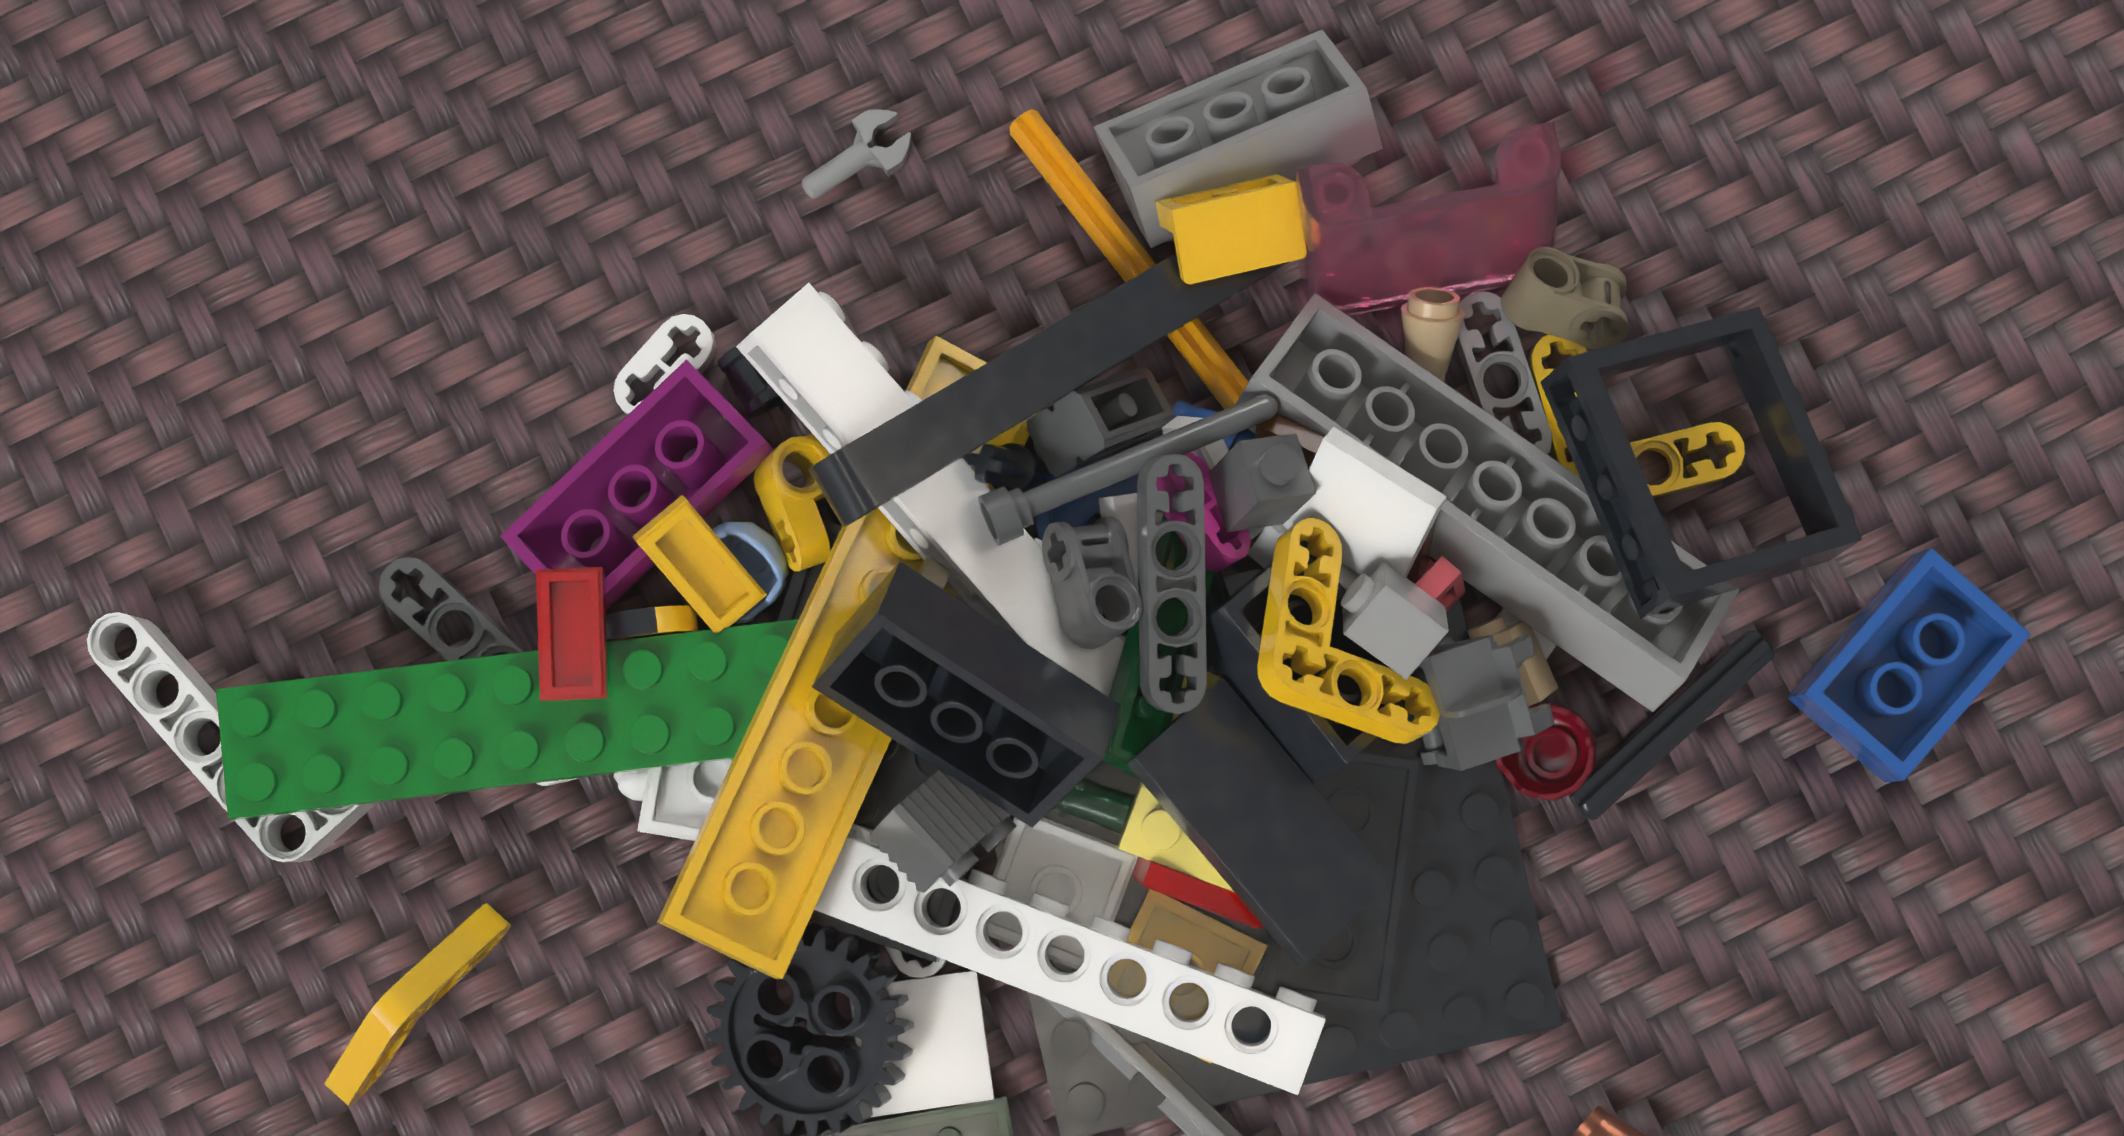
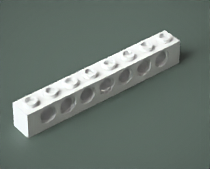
[814,823,1326,1095]

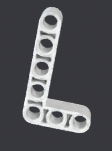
[87,612,377,862]

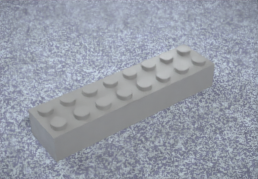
[1235,293,1740,712]

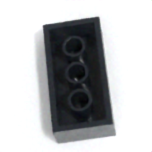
[812,561,1121,828]

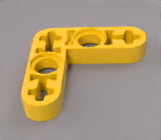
[1527,334,1745,498]
[1257,518,1440,744]
[324,903,511,1107]

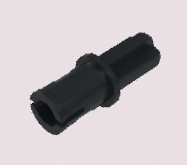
[968,443,1054,492]

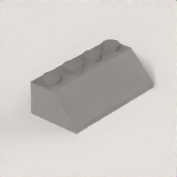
[1094,29,1383,248]

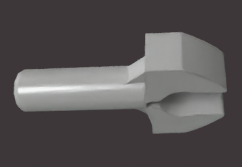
[802,109,912,199]

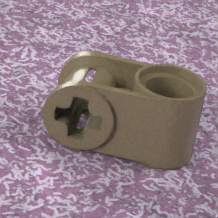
[1500,246,1628,349]

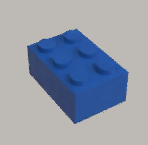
[1787,548,2031,782]

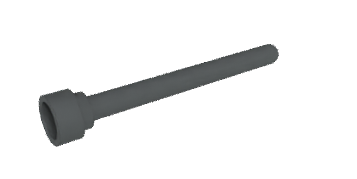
[978,394,1278,546]

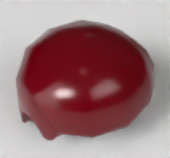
[1495,702,1596,800]

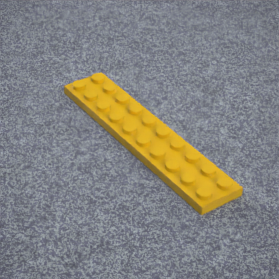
[657,336,1040,979]

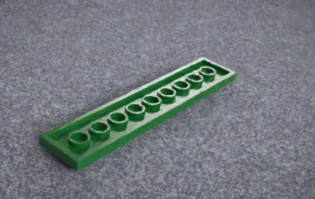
[216,619,799,820]

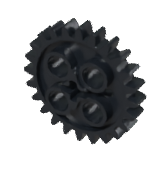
[706,923,914,1136]

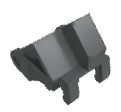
[1412,635,1555,771]

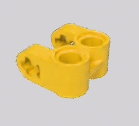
[754,434,831,571]

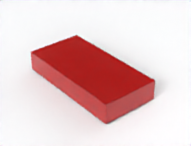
[536,567,609,701]
[1131,856,1264,929]

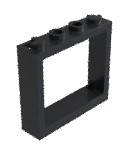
[1540,307,1862,619]

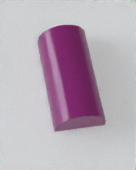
[500,359,773,611]

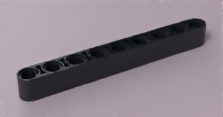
[808,253,1289,527]

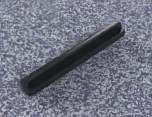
[1569,629,1775,820]

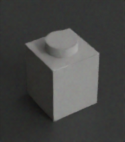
[1341,561,1449,680]

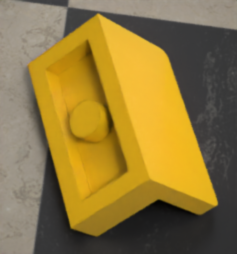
[1155,174,1307,284]

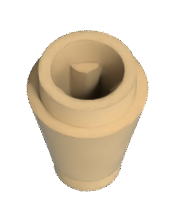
[1401,287,1465,382]

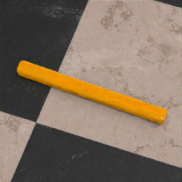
[1009,109,1249,410]

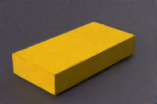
[632,495,767,633]

